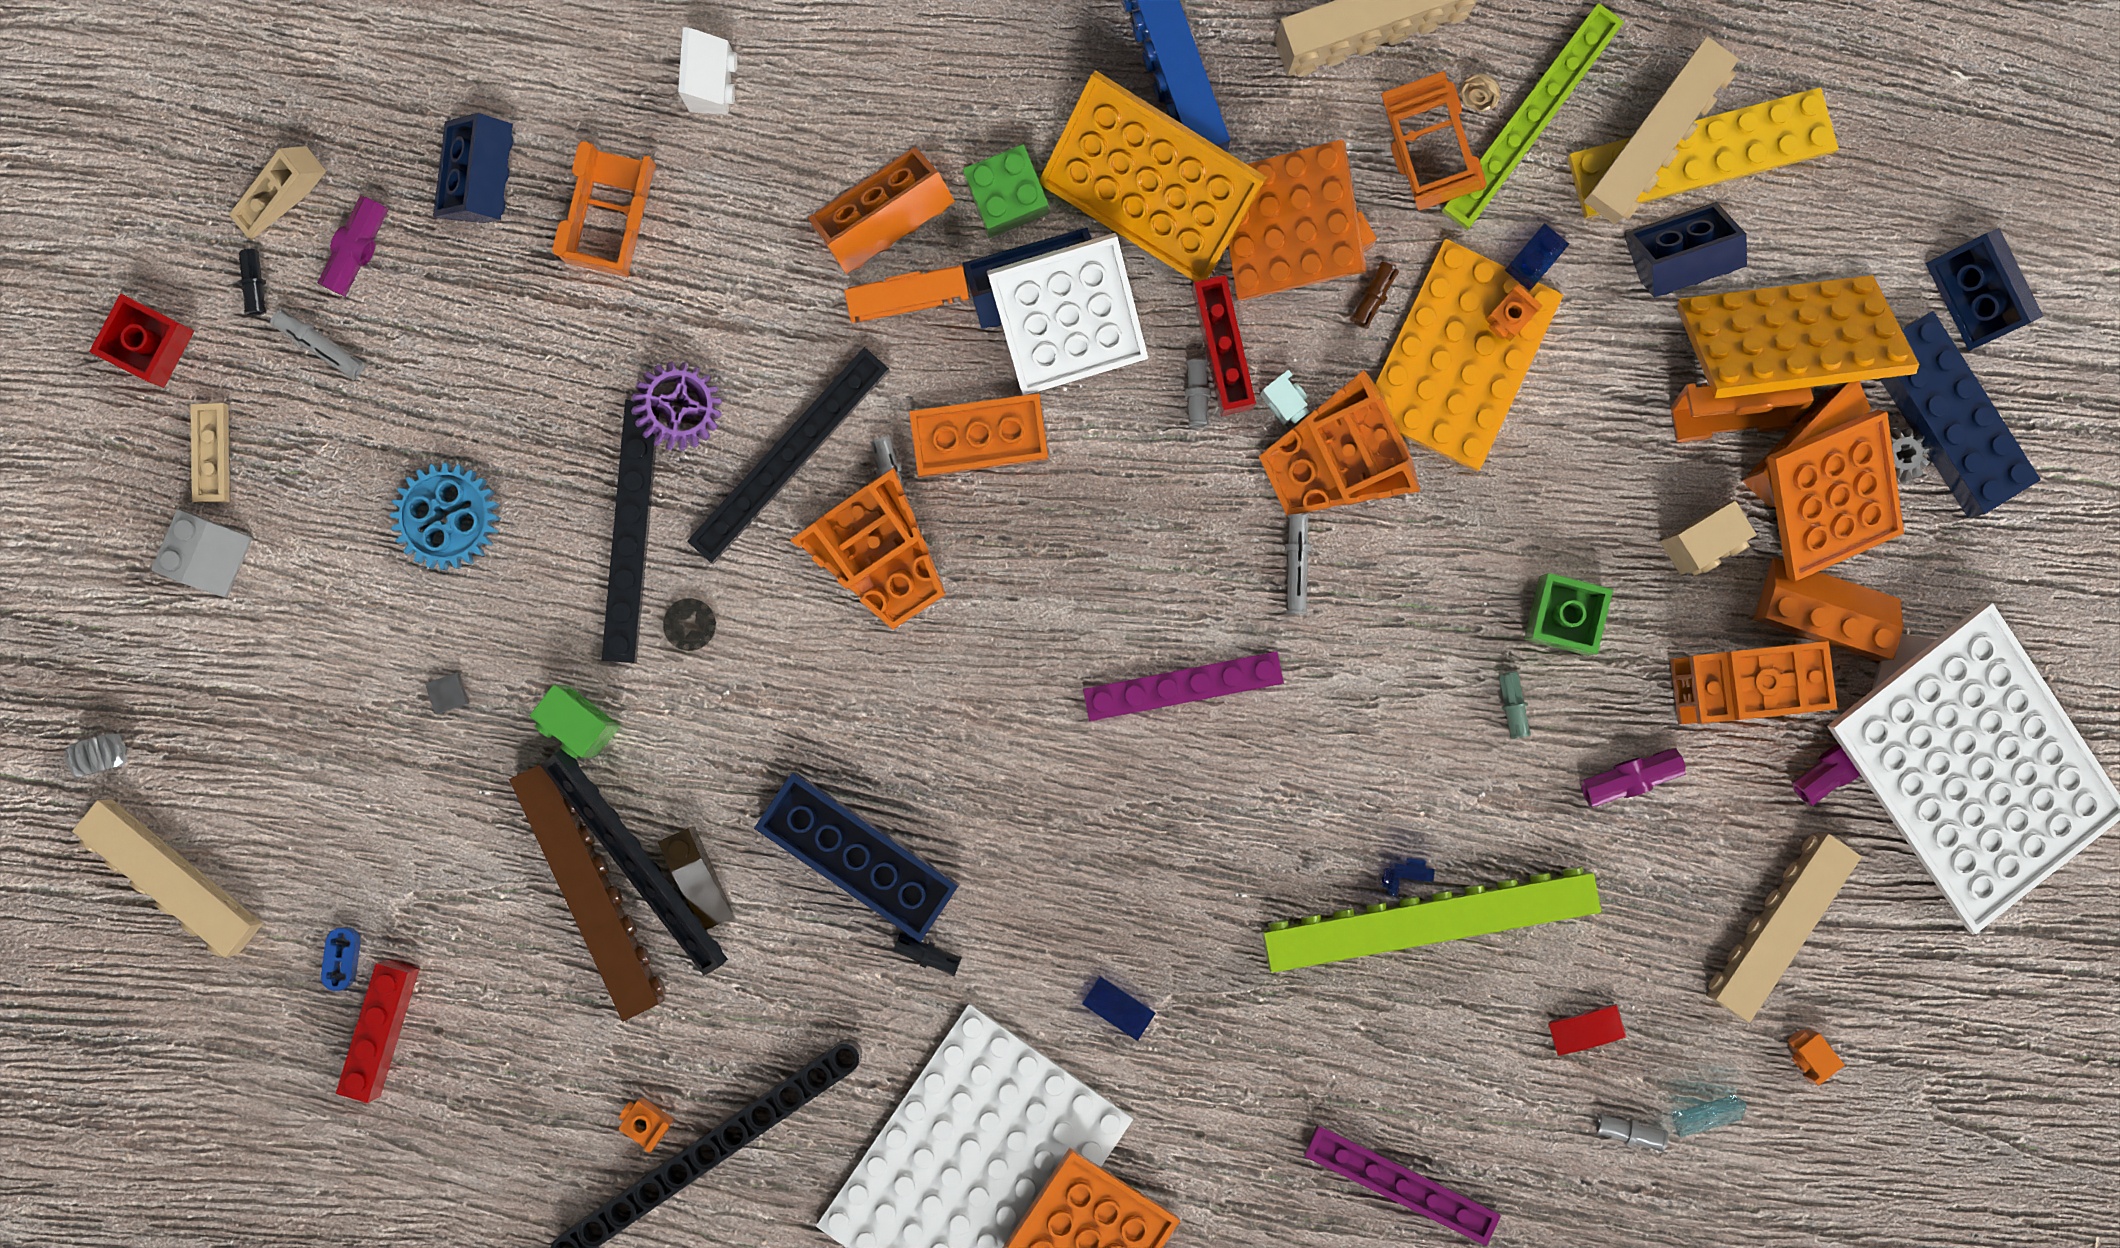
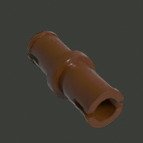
[1350,262,1399,329]

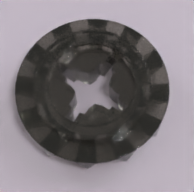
[663,598,717,651]

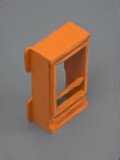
[1381,70,1486,211]
[552,141,656,278]
[844,265,970,323]
[1670,383,1814,443]

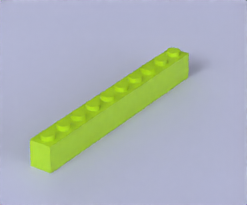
[1261,866,1602,973]

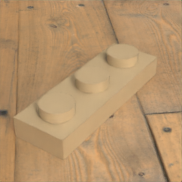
[190,403,230,504]

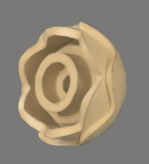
[1460,73,1501,112]

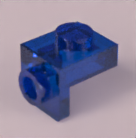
[1382,858,1435,897]

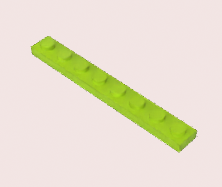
[1441,3,1624,231]

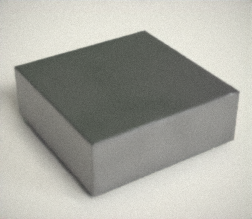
[425,673,469,715]

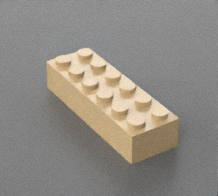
[1275,0,1477,77]

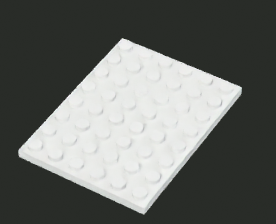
[1827,601,2120,934]
[816,1003,1133,1248]

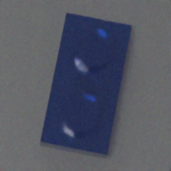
[1505,223,1569,291]
[1082,975,1156,1041]

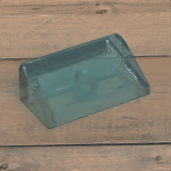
[1672,1095,1747,1138]

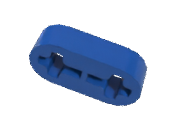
[321,927,361,991]

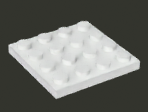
[987,233,1148,395]

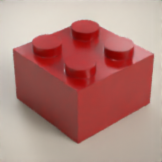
[89,293,195,388]

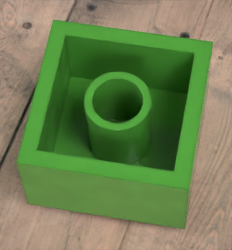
[963,144,1049,238]
[1524,573,1613,656]
[529,684,621,759]

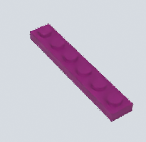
[1083,651,1284,722]
[1303,1124,1501,1246]

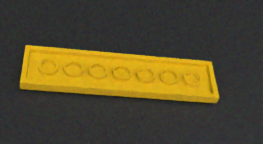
[1567,87,1839,219]

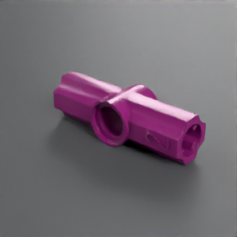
[317,195,389,297]
[1791,744,1860,806]
[1580,748,1686,808]

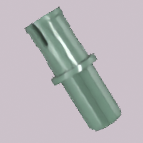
[1499,672,1531,739]

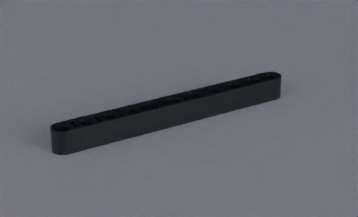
[550,1039,862,1248]

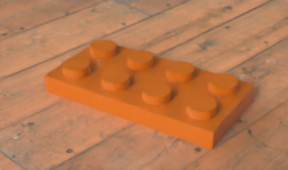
[909,393,1049,478]

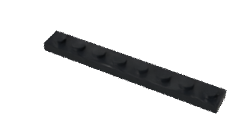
[687,347,890,564]
[601,399,660,664]
[540,749,728,976]

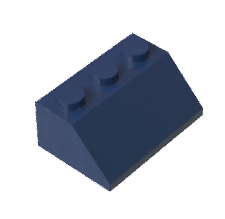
[433,113,513,223]
[1624,202,1747,298]
[1925,228,2043,351]

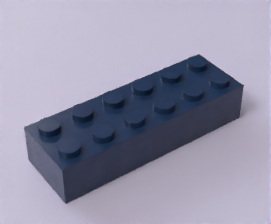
[1879,311,2041,518]
[754,772,960,943]

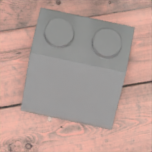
[151,509,253,598]

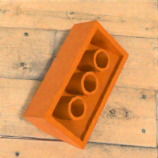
[808,146,955,274]
[1742,381,1871,508]
[1753,557,1904,661]

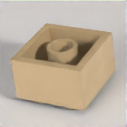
[1660,500,1757,576]

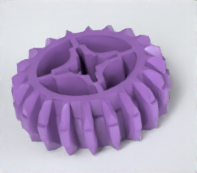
[631,361,722,451]

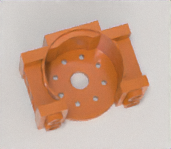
[1670,641,1837,725]

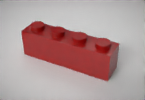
[1192,275,1256,417]
[335,959,420,1103]

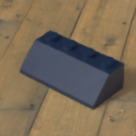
[962,227,1092,329]

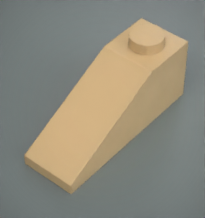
[229,146,326,239]

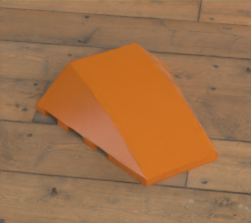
[1259,370,1421,516]
[790,468,946,630]

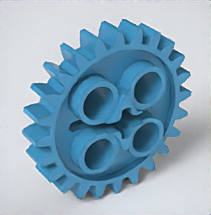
[390,463,501,570]

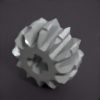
[1890,428,1931,484]
[64,733,128,777]

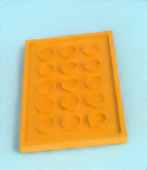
[1039,71,1267,282]
[1375,238,1563,472]
[1677,275,1919,399]

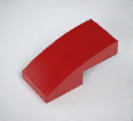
[1548,1004,1627,1056]

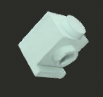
[1260,370,1310,426]

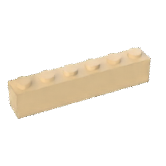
[1583,36,1740,225]
[72,799,263,958]
[1706,832,1862,1023]

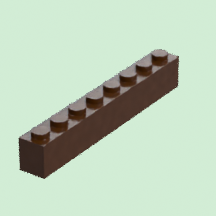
[509,762,666,1022]

